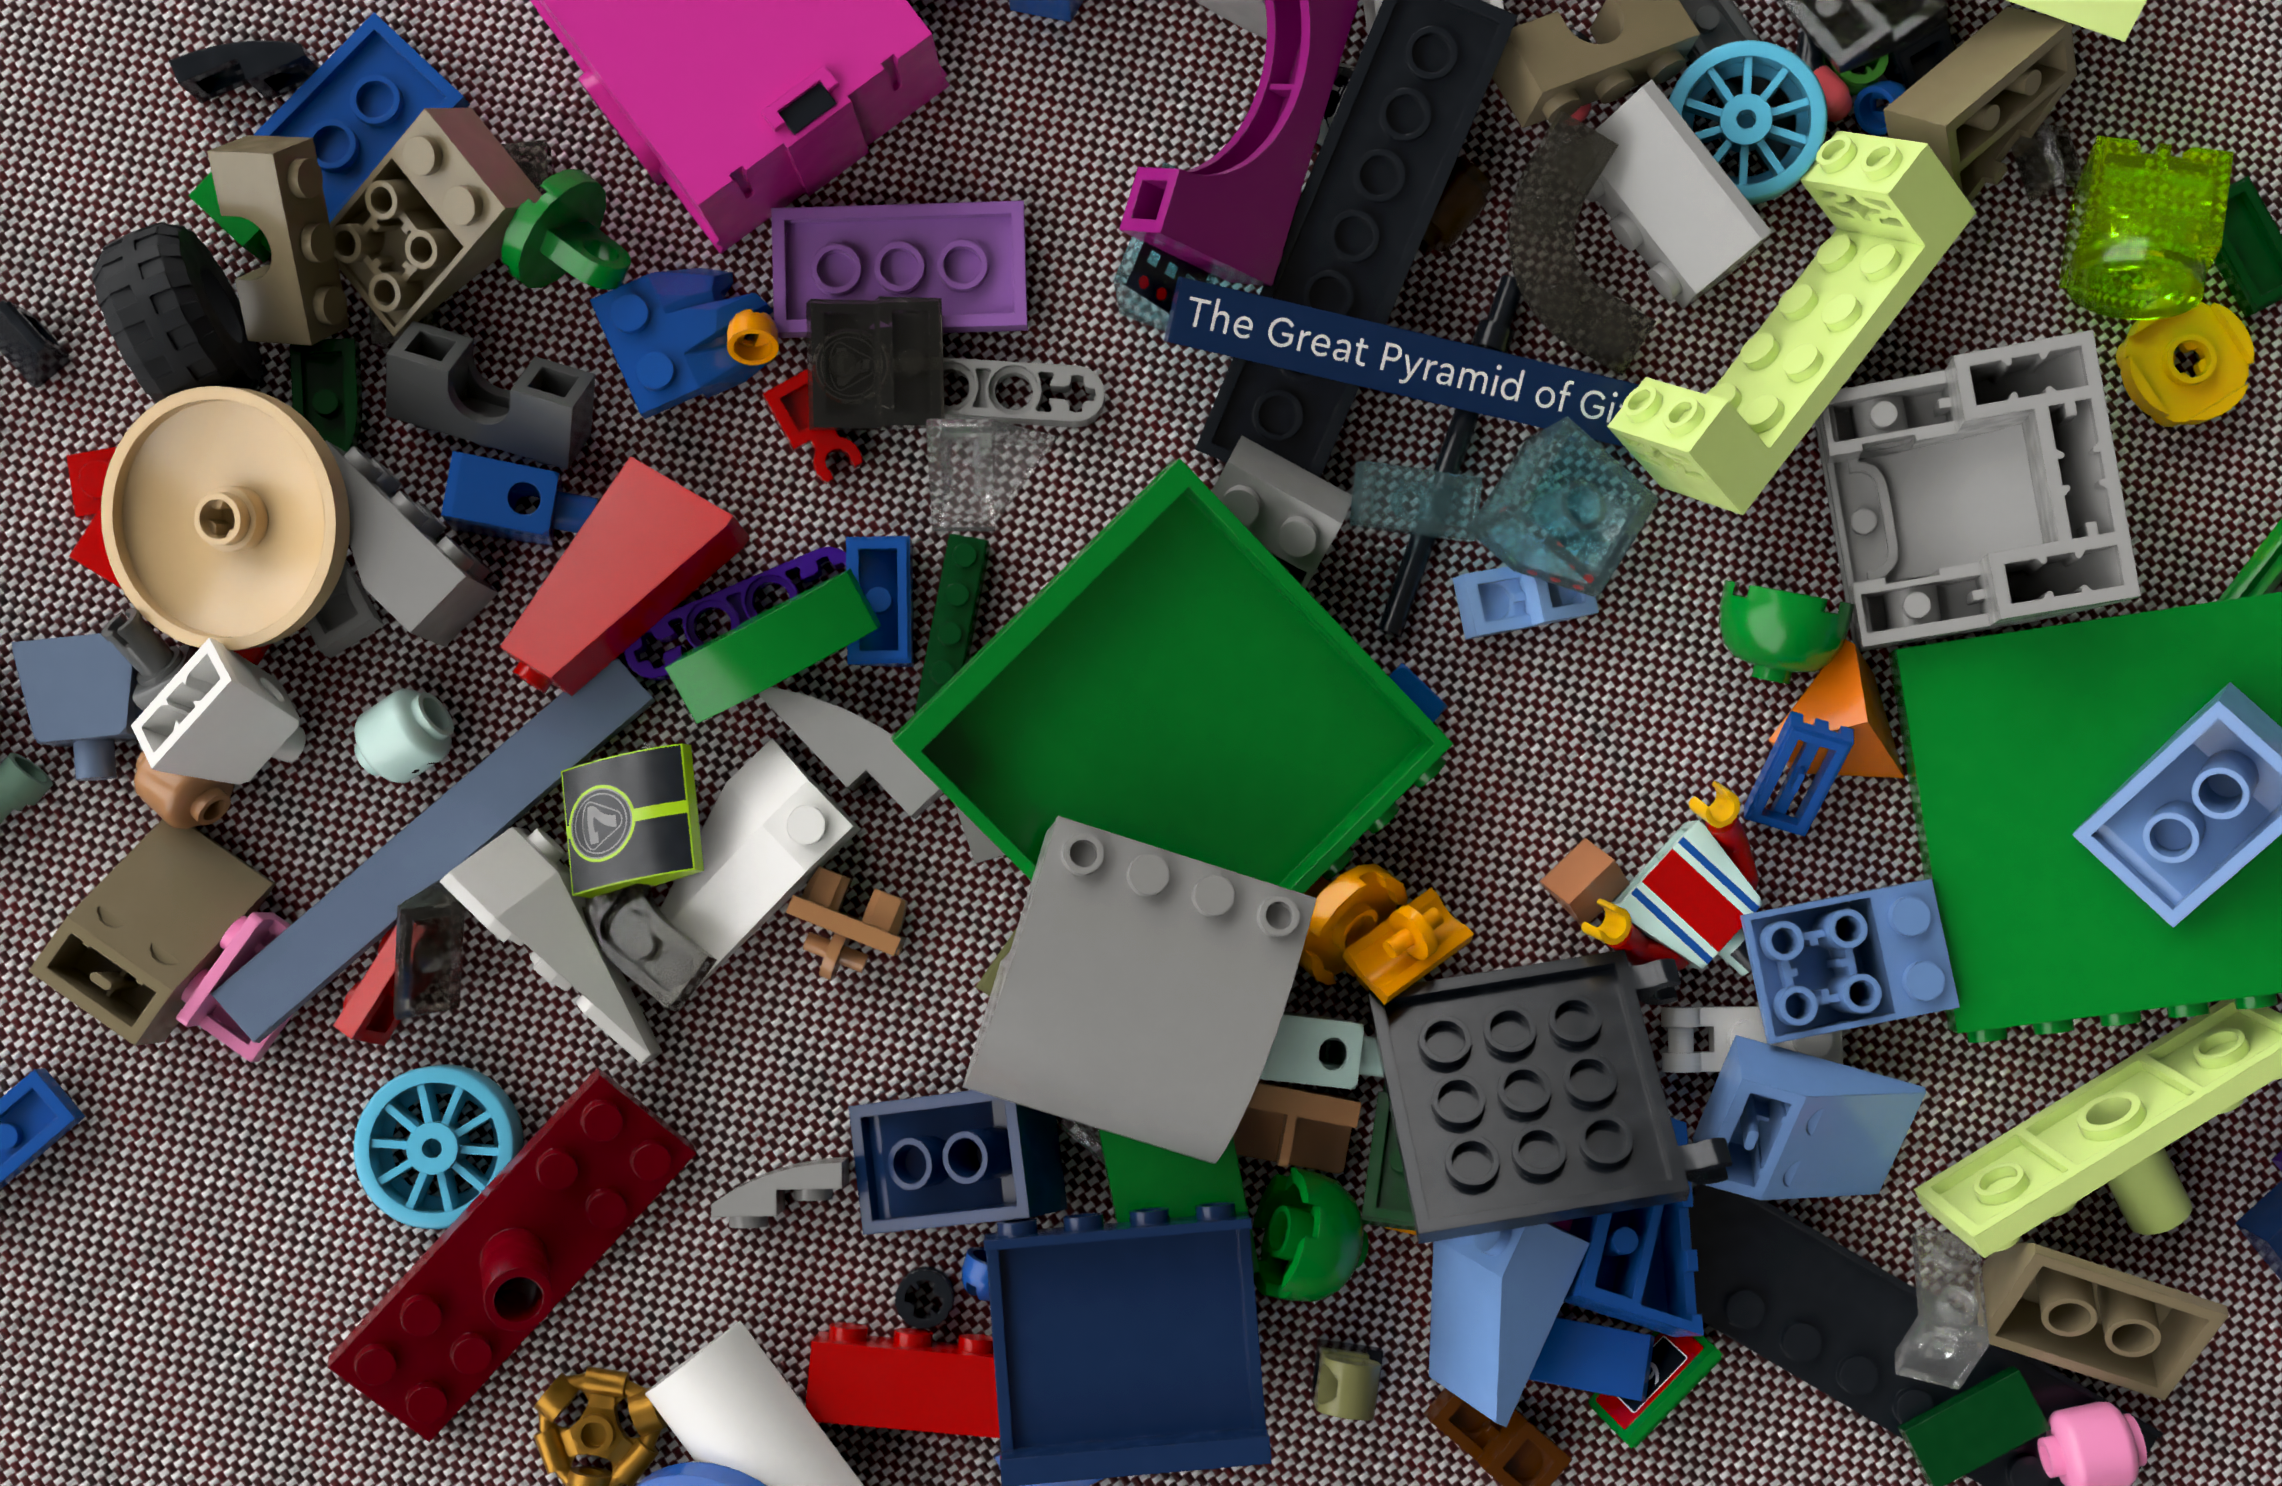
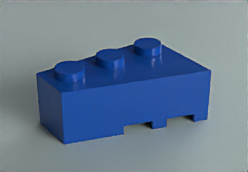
[1564,1117,1704,1337]

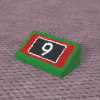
[1588,1331,1723,1449]

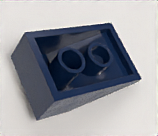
[848,1090,1068,1235]

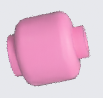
[2037,1401,2147,1486]

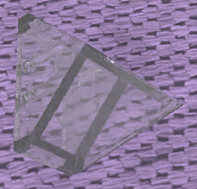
[926,419,1058,532]

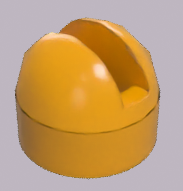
[727,309,779,365]

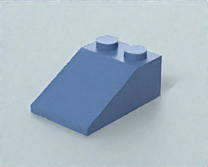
[2072,682,2282,928]
[1429,1223,1590,1427]

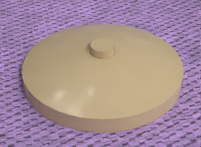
[101,386,350,651]

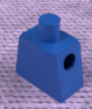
[441,451,598,546]

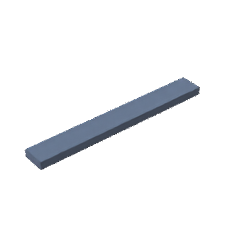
[211,658,655,1043]

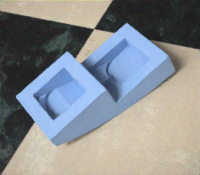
[1452,552,1599,640]

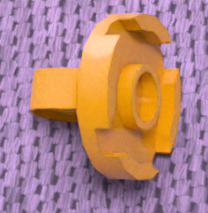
[1299,863,1408,985]

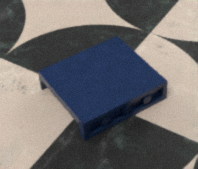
[983,1202,1272,1486]

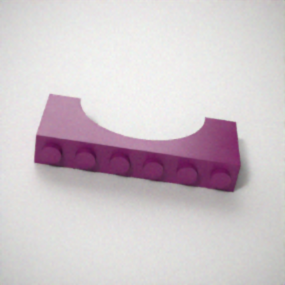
[1119,0,1359,286]

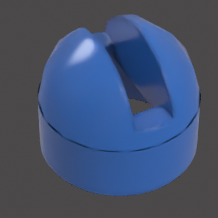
[1854,80,1906,136]
[962,1247,990,1302]

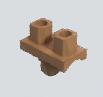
[786,866,908,981]

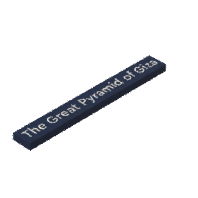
[1164,276,1640,447]

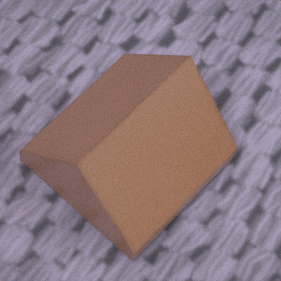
[1539,838,1630,925]

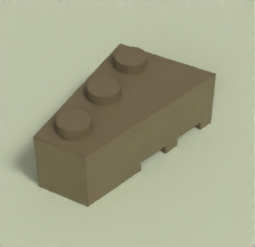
[1883,6,2077,233]

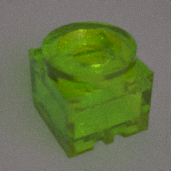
[2058,136,2234,320]

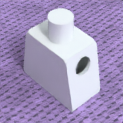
[131,638,306,785]

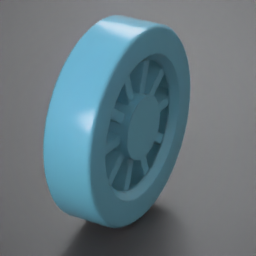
[1669,40,1828,205]
[354,1064,524,1229]

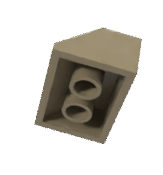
[1971,1242,2229,1401]

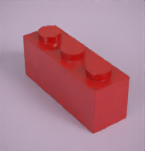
[805,1322,1000,1438]

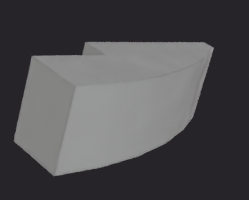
[759,687,943,819]

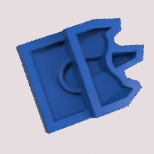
[590,268,774,419]

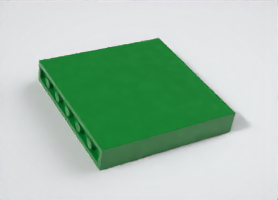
[891,458,1453,894]
[1888,592,2282,1043]

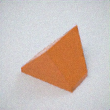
[1769,639,1905,778]

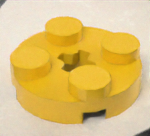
[2116,297,2254,427]

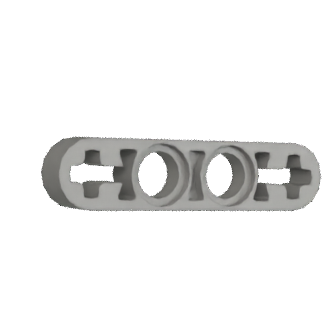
[865,355,1105,428]

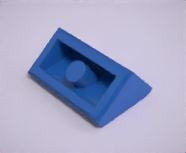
[846,536,914,667]

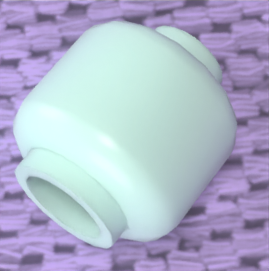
[354,688,454,784]

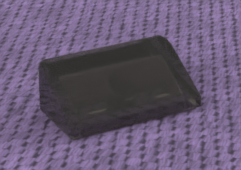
[393,880,465,1020]

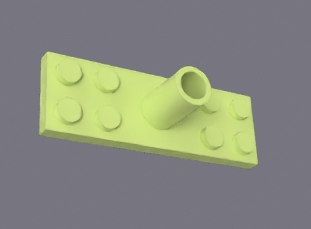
[1914,999,2282,1258]

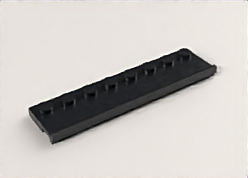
[1689,1184,2164,1486]

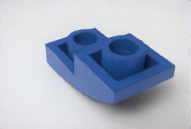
[1528,1317,1655,1402]

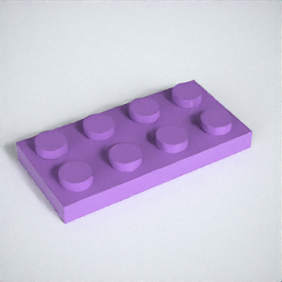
[771,201,1028,338]

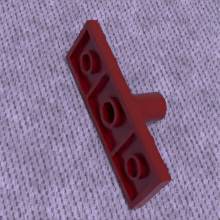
[327,1067,696,1442]

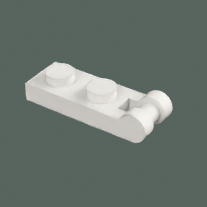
[1661,1006,1843,1073]

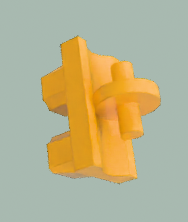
[1342,887,1474,1005]

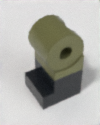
[1310,1339,1383,1421]

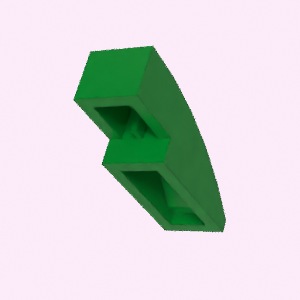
[665,568,881,724]

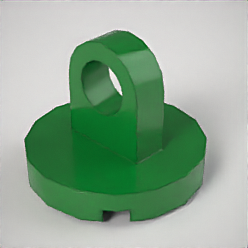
[501,169,631,290]

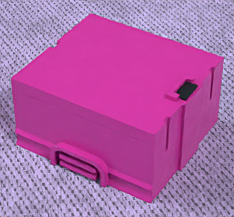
[530,0,950,254]

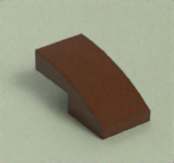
[1423,1388,1573,1486]

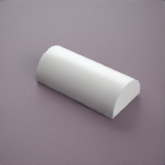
[645,1321,864,1486]

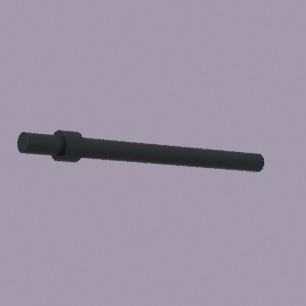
[1377,275,1525,638]

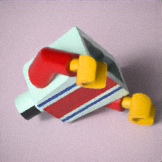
[1581,781,1763,976]

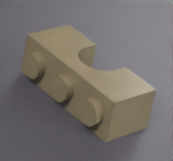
[1492,0,1700,128]
[207,135,350,346]

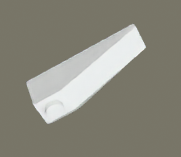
[633,738,861,1007]
[439,827,662,1064]

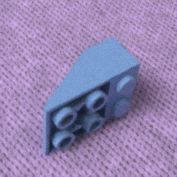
[1740,879,1960,1044]
[1692,1035,1926,1200]

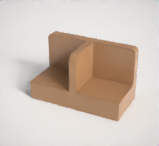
[1233,1079,1361,1174]

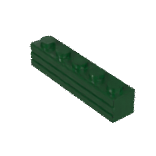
[914,533,991,714]

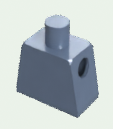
[12,633,143,781]

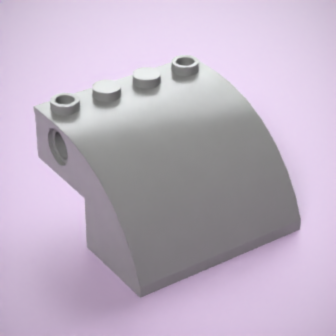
[1815,330,2141,652]
[963,816,1317,1164]

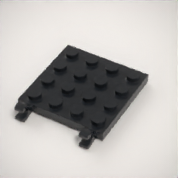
[1368,950,1732,1244]

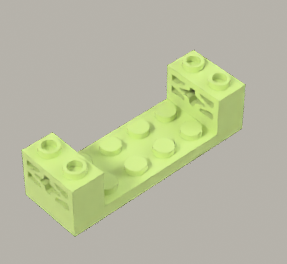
[1607,130,1977,515]

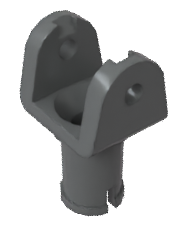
[101,608,199,711]

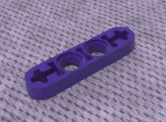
[624,547,846,681]

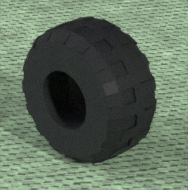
[92,222,264,404]

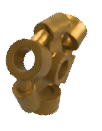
[533,1366,667,1486]

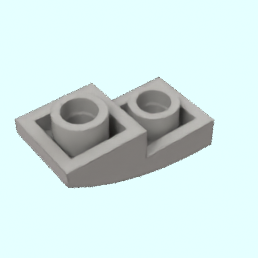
[711,1157,849,1228]

